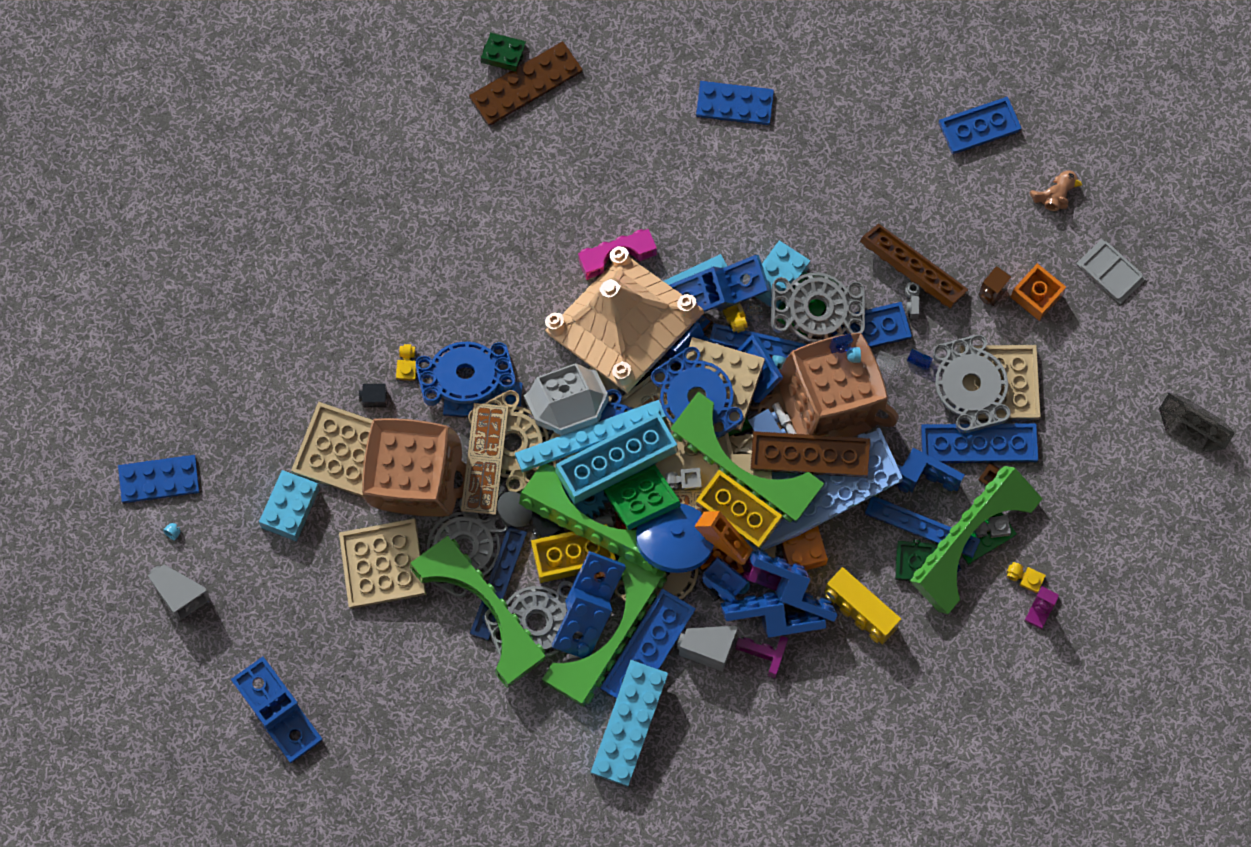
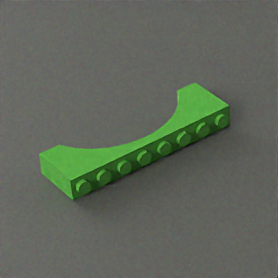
[670,392,824,523]
[519,463,659,574]
[910,466,1043,614]
[410,535,545,688]
[542,556,667,707]

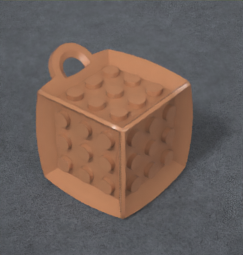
[779,333,899,437]
[362,418,467,516]

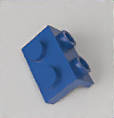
[702,556,748,603]

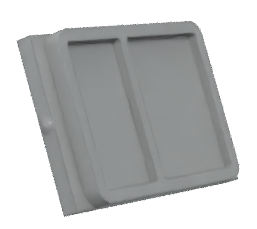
[1076,239,1146,304]

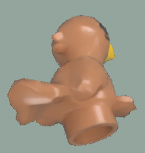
[1030,170,1083,211]

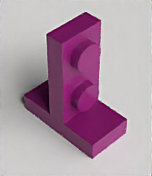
[740,558,781,591]
[1024,586,1059,630]
[736,636,788,678]

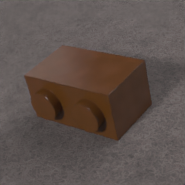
[979,266,1011,306]

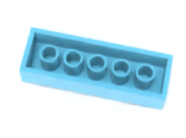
[556,413,677,505]
[591,660,668,787]

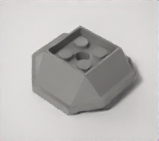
[524,363,609,436]

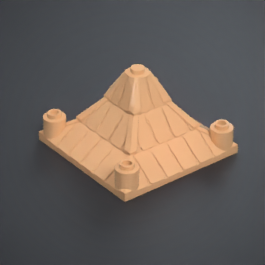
[545,247,704,393]

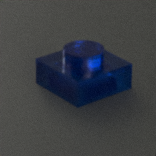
[829,333,853,353]

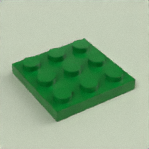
[603,465,681,531]

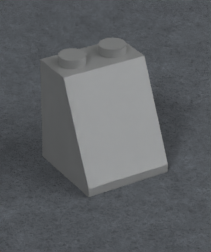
[148,564,211,622]
[677,626,738,672]

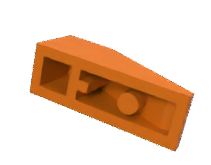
[695,511,753,565]

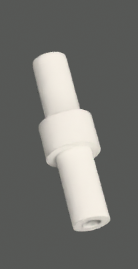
[772,402,797,434]

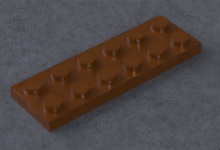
[469,41,583,126]
[859,223,969,308]
[750,431,870,478]

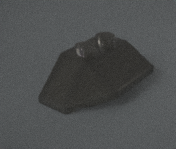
[1159,392,1236,454]

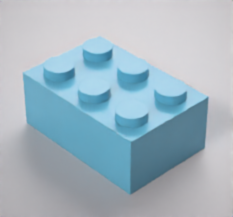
[747,240,810,309]
[259,470,319,541]

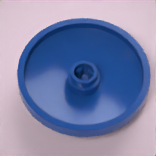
[636,503,714,573]

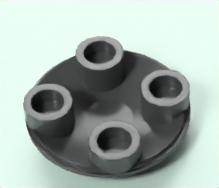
[497,491,532,527]

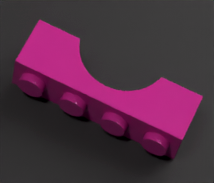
[578,229,657,280]

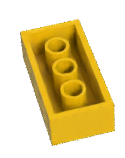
[696,470,783,549]
[531,524,616,583]
[824,567,901,645]

